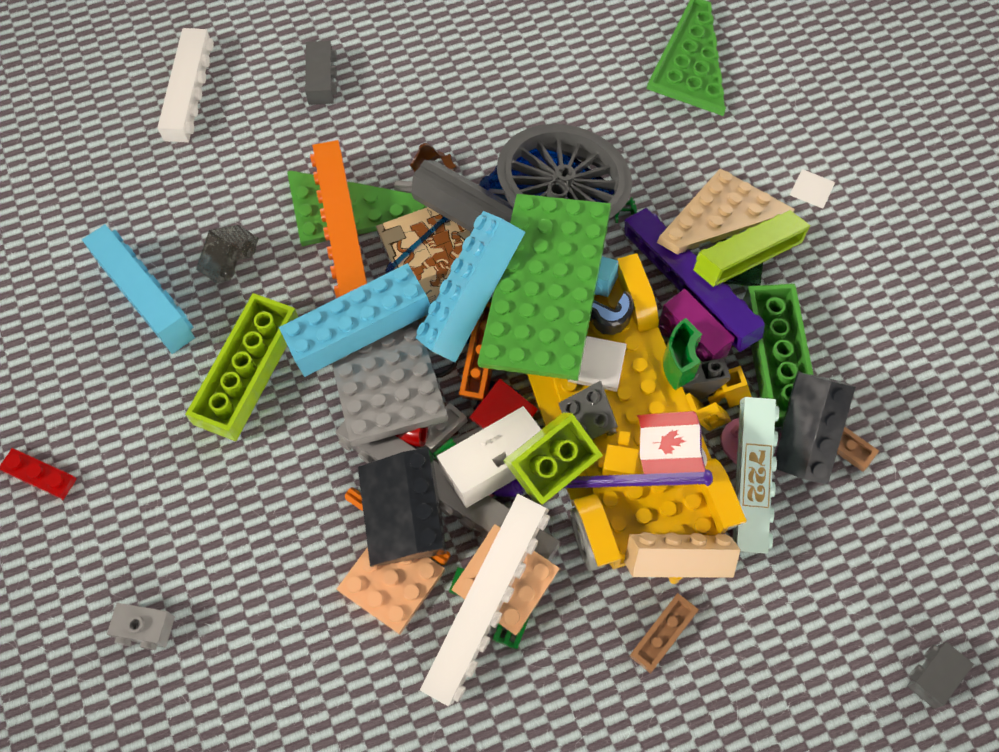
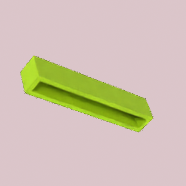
[693,210,810,287]

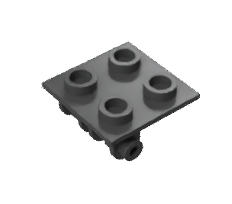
[558,381,618,440]

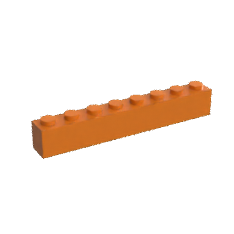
[310,140,367,298]

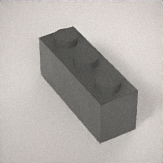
[305,40,337,105]

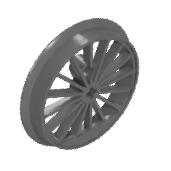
[497,124,632,219]

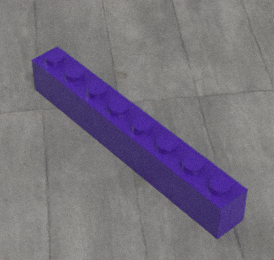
[624,207,765,352]

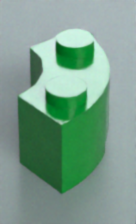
[663,318,702,390]

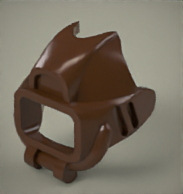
[410,143,458,172]

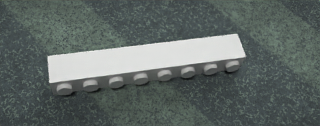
[420,494,550,706]

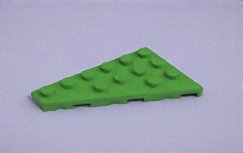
[647,0,726,116]
[287,171,427,247]

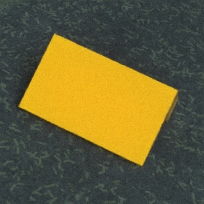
[685,393,731,431]

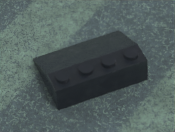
[358,447,447,567]

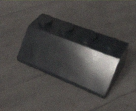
[774,371,856,485]

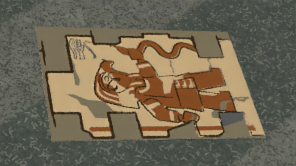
[376,207,471,325]

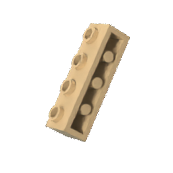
[624,532,740,577]

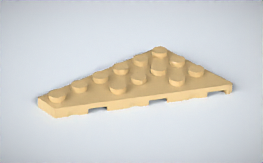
[657,169,795,254]

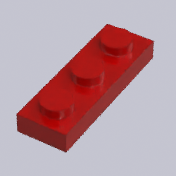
[0,448,77,500]

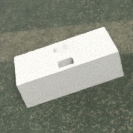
[437,406,541,508]

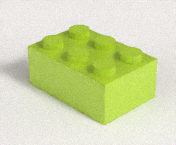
[503,412,603,505]

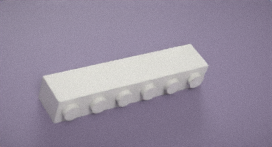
[157,28,214,143]

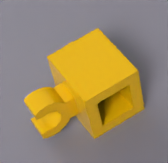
[708,366,752,408]
[598,431,639,476]

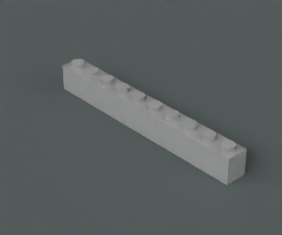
[336,420,560,561]

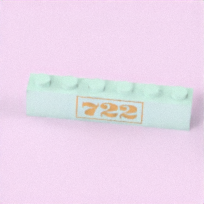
[733,397,779,554]

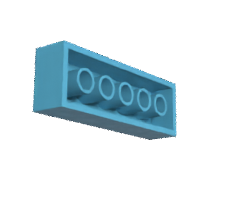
[416,211,525,363]
[82,224,195,354]
[279,263,430,377]

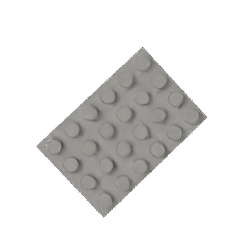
[332,320,449,447]

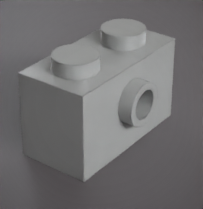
[107,603,175,650]

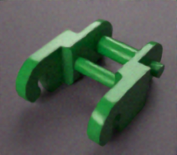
[614,197,637,223]

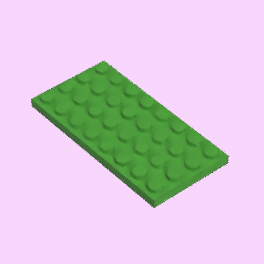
[477,194,611,381]

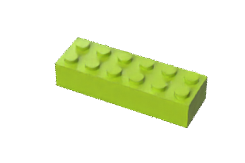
[185,293,298,441]

